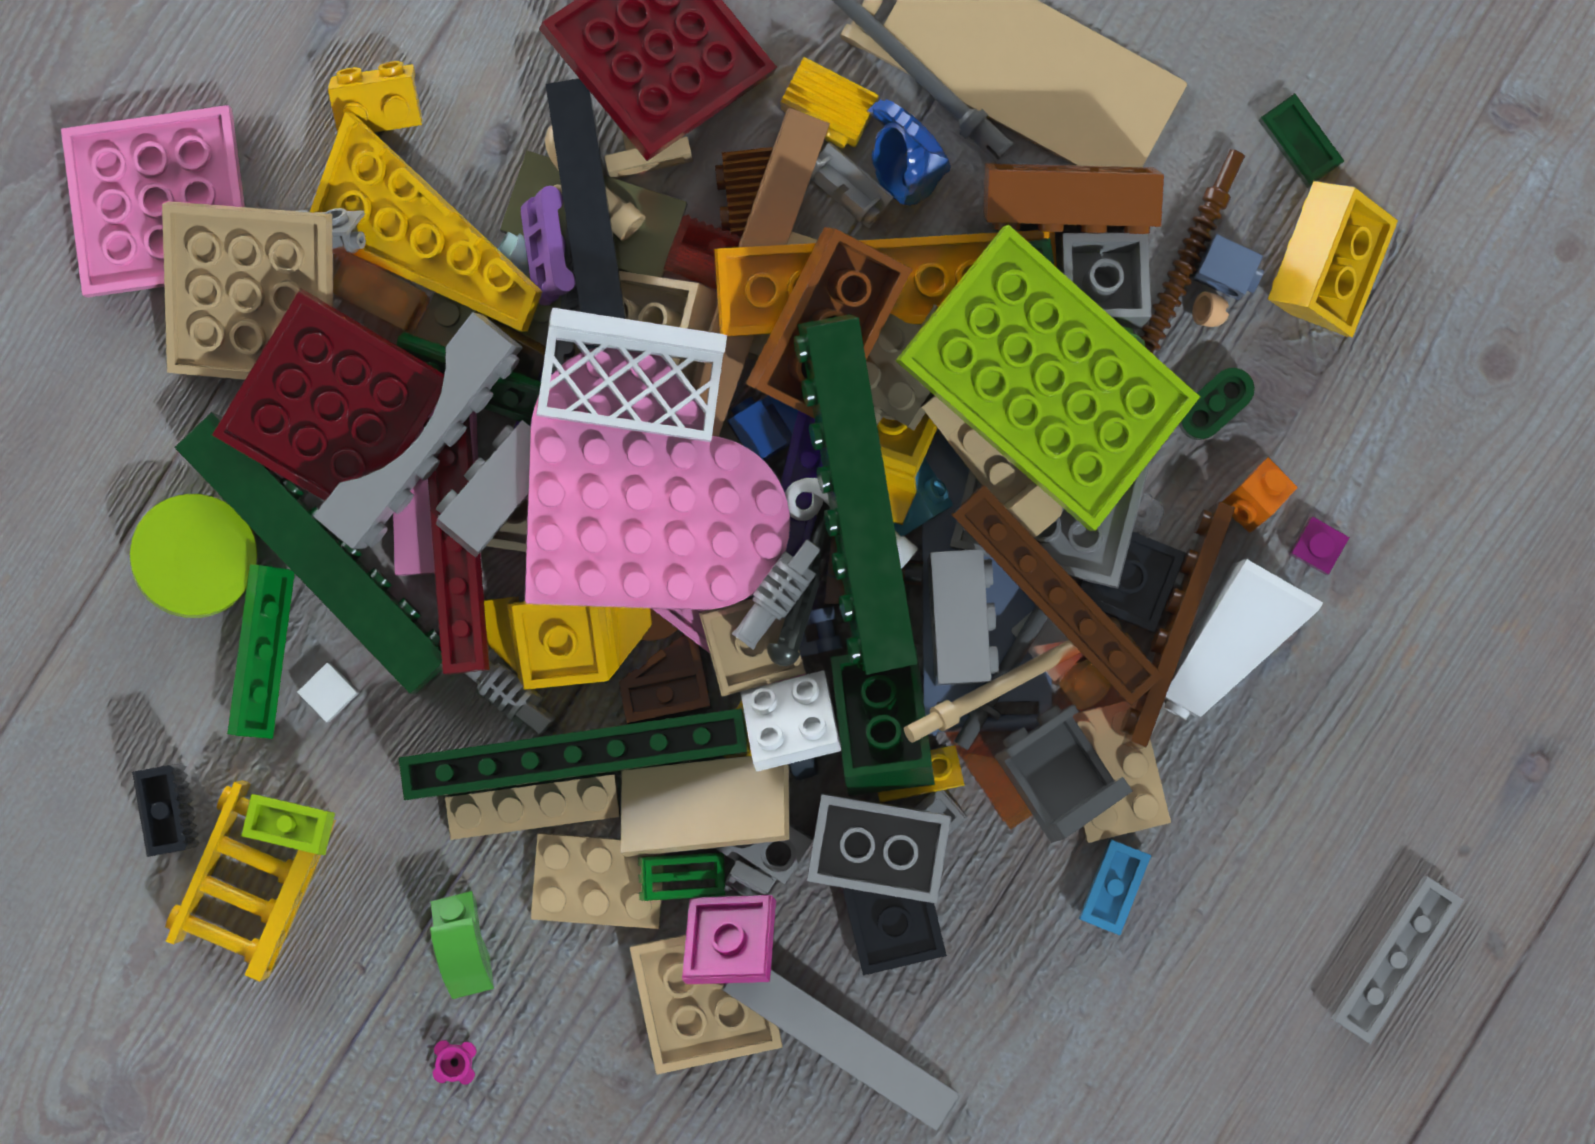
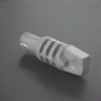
[732,539,821,650]
[465,661,555,734]

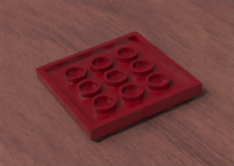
[539,0,777,161]
[212,288,445,501]

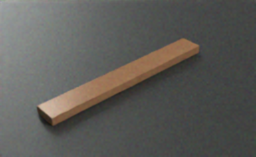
[690,108,830,437]

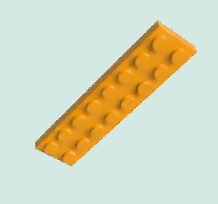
[714,230,1057,336]

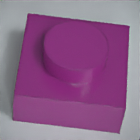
[1289,516,1350,575]

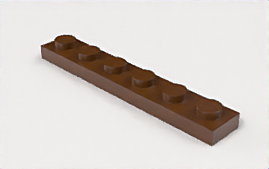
[951,484,1163,706]
[1120,501,1235,750]

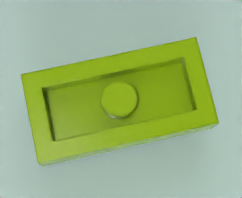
[241,794,335,855]

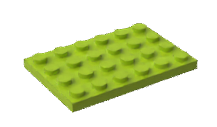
[895,225,1200,531]

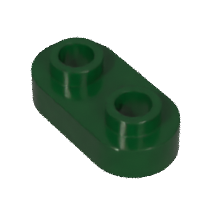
[1179,368,1255,440]

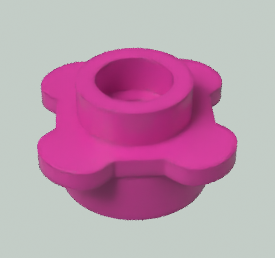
[432,1040,477,1085]

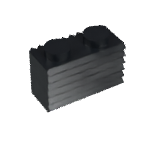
[132,763,200,857]

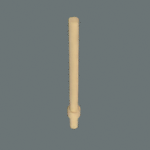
[904,617,1121,743]

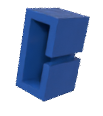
[728,395,798,461]

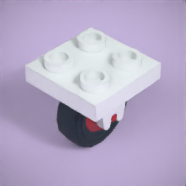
[740,670,841,780]

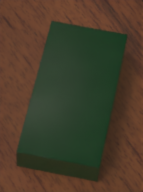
[1258,93,1344,188]

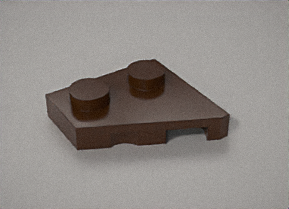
[619,632,712,725]

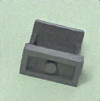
[994,704,1133,843]

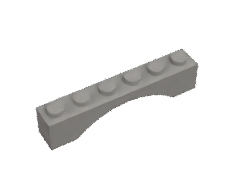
[313,312,523,549]

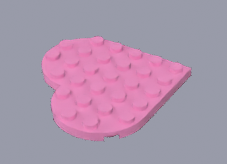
[525,347,790,610]

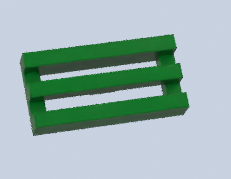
[638,852,725,901]

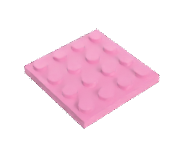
[61,105,245,298]

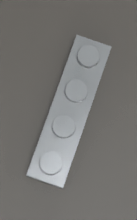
[1331,875,1464,1045]

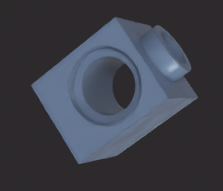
[1193,234,1264,301]

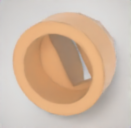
[1192,291,1229,327]

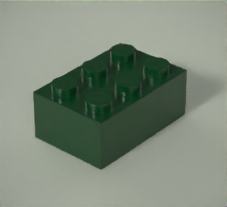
[831,646,935,796]

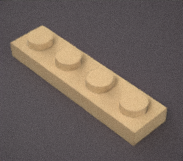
[445,774,621,840]

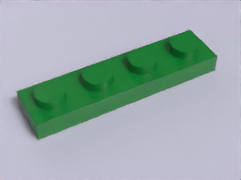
[227,564,295,739]

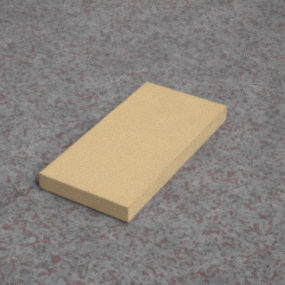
[621,756,789,857]

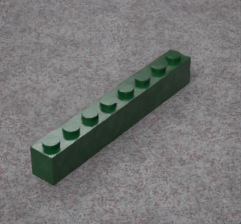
[794,314,917,675]
[174,412,442,694]
[398,708,750,800]

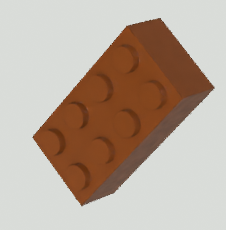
[983,163,1164,234]
[746,227,912,418]

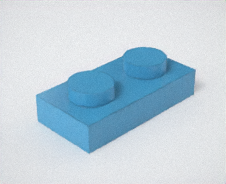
[1079,839,1151,935]

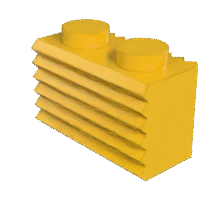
[780,57,879,148]

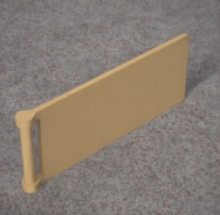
[840,0,1187,167]

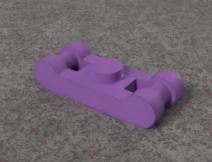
[521,186,575,306]

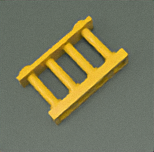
[165,780,336,982]

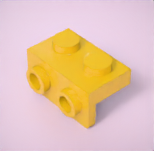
[328,61,423,133]

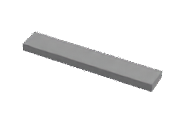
[721,970,960,1131]

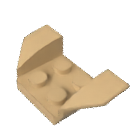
[921,396,1062,538]

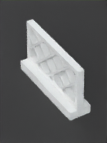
[536,308,727,442]

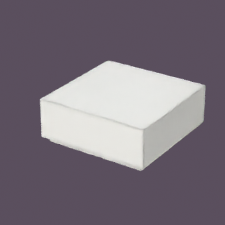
[297,662,360,722]

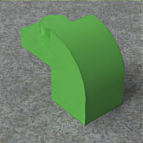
[430,891,494,999]

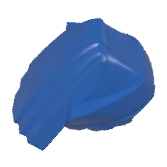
[867,99,951,206]

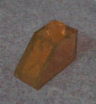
[960,752,1032,830]

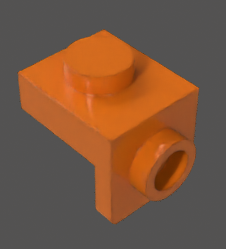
[1222,457,1298,532]

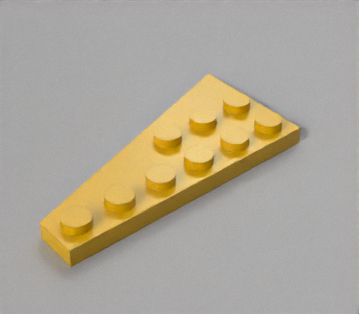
[310,112,543,332]

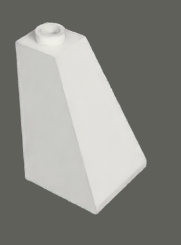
[1164,559,1323,720]

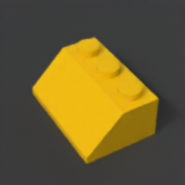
[1268,181,1398,338]

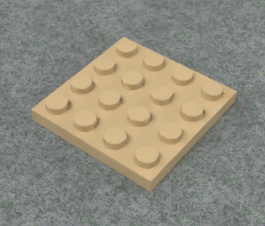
[162,201,333,380]

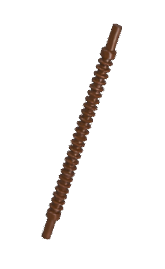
[1139,149,1245,354]

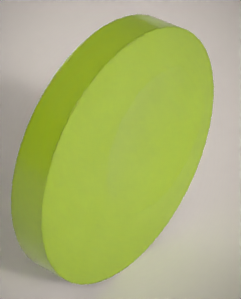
[129,494,257,618]

